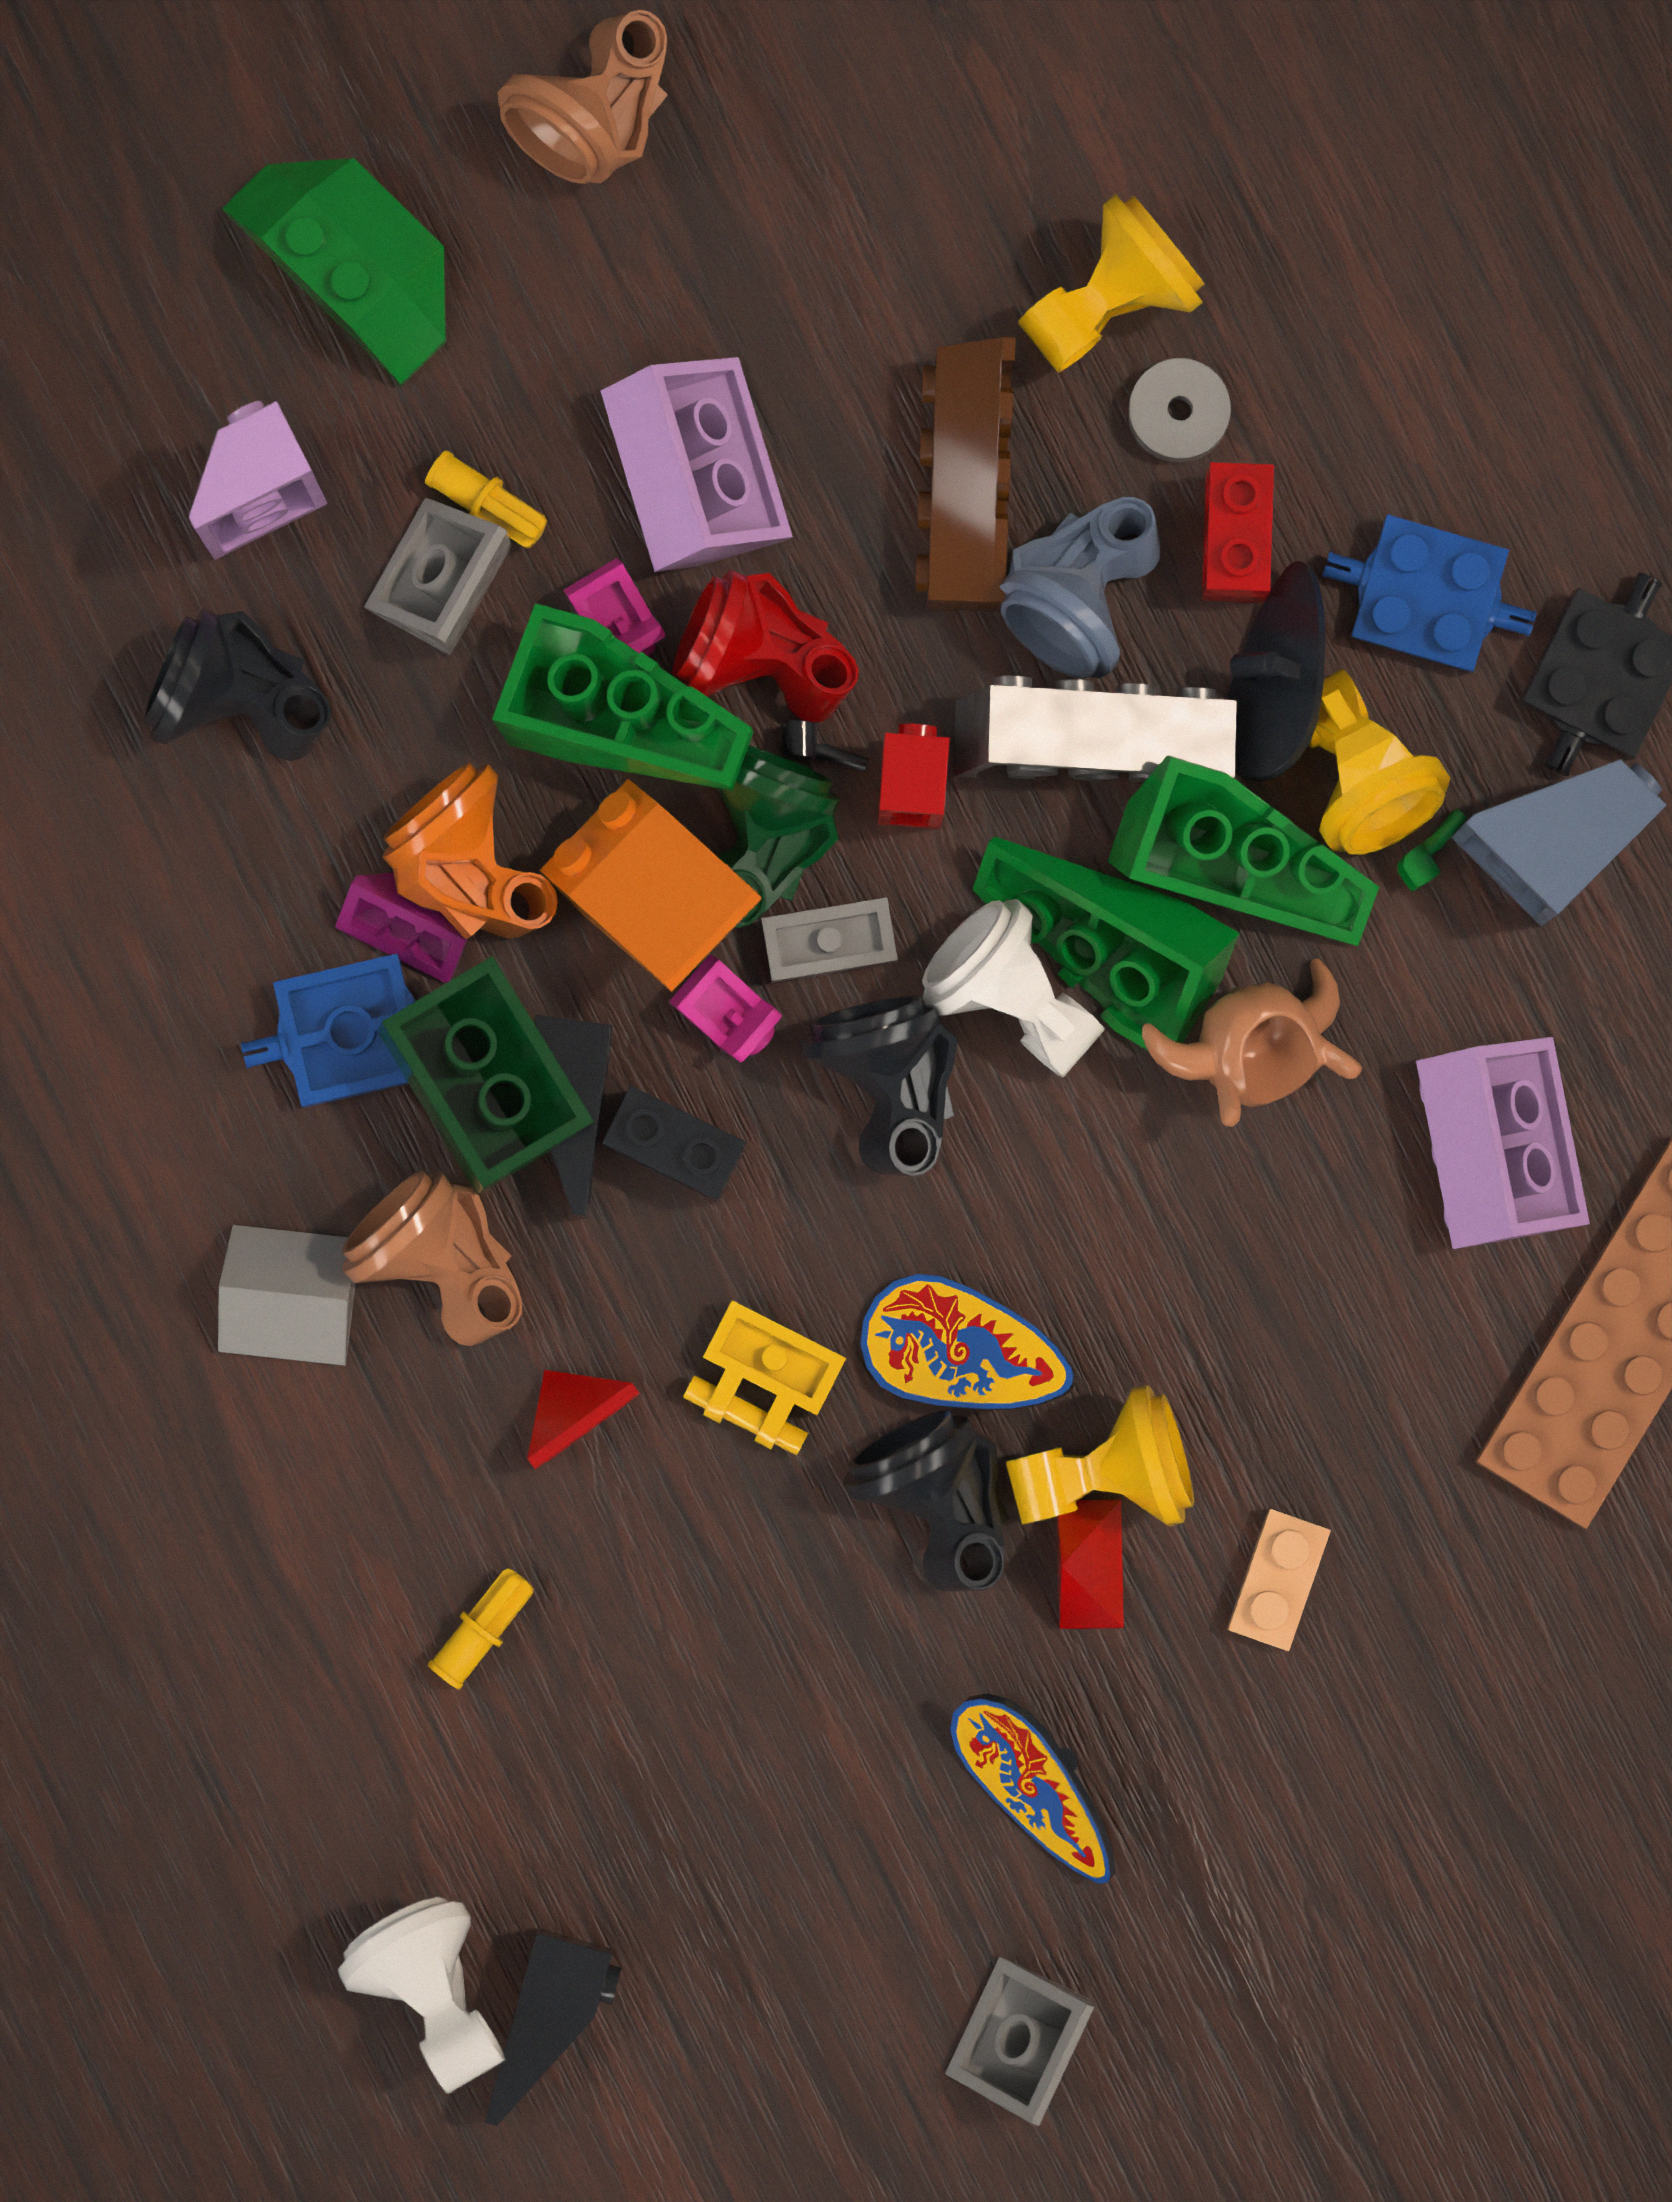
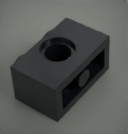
[602,1085,747,1203]

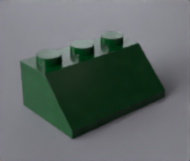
[377,956,594,1195]

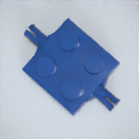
[1322,514,1537,673]
[241,953,416,1108]

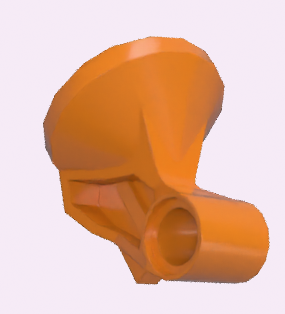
[382,763,558,939]

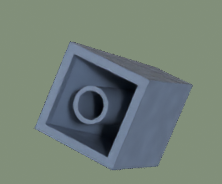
[1451,760,1666,927]

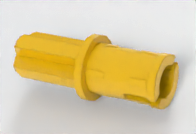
[425,450,547,548]
[427,1568,534,1690]

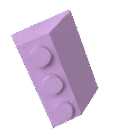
[601,357,793,572]
[189,401,328,560]
[1416,1037,1590,1249]

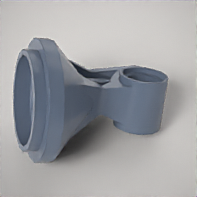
[999,497,1160,679]

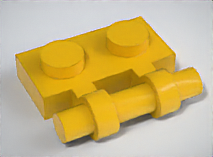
[683,1300,846,1456]

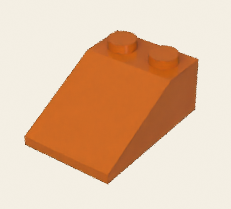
[539,779,762,992]

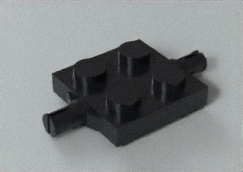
[1518,572,1672,777]

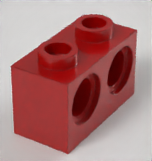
[1201,462,1274,603]
[878,724,950,829]

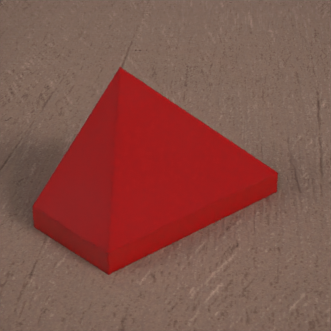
[527,1370,641,1469]
[1057,1500,1124,1629]

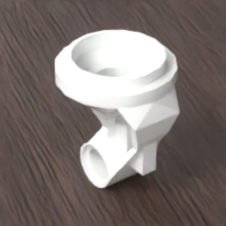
[922,899,1105,1078]
[338,1897,505,2094]

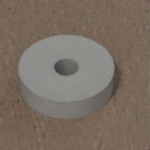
[1128,358,1231,463]

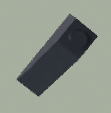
[534,1015,614,1219]
[484,1928,622,2126]

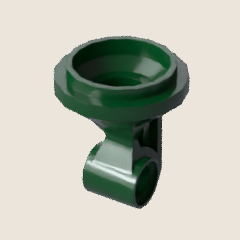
[717,745,841,928]

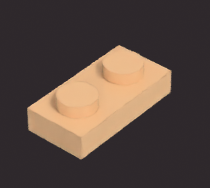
[1227,1509,1331,1651]

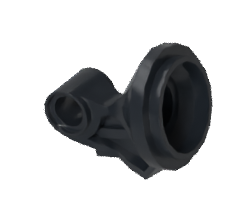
[143,608,331,761]
[800,995,958,1176]
[843,1411,1010,1592]

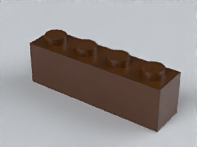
[915,337,1016,612]

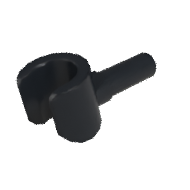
[782,720,869,773]

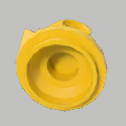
[1018,194,1205,373]
[1308,669,1450,855]
[1006,1385,1194,1526]

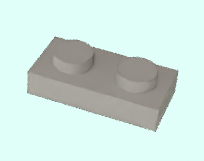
[761,897,898,983]

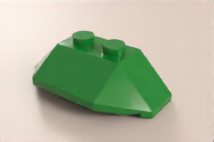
[222,158,446,386]

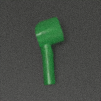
[1397,809,1467,891]

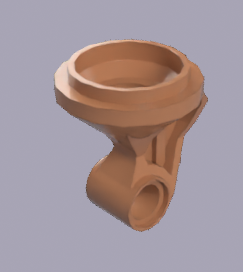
[497,10,668,184]
[341,1170,522,1346]

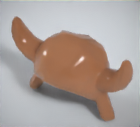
[1142,959,1362,1127]

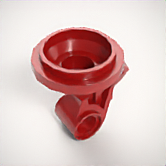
[670,569,859,723]

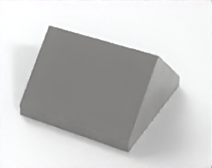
[364,497,512,656]
[218,1225,355,1366]
[945,1957,1094,2126]

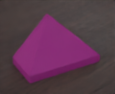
[335,873,468,983]

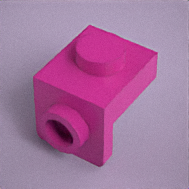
[563,558,666,656]
[669,954,782,1063]

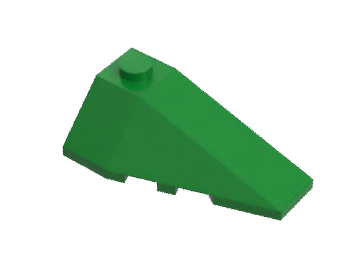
[492,603,754,791]
[1107,754,1379,946]
[972,836,1240,1051]

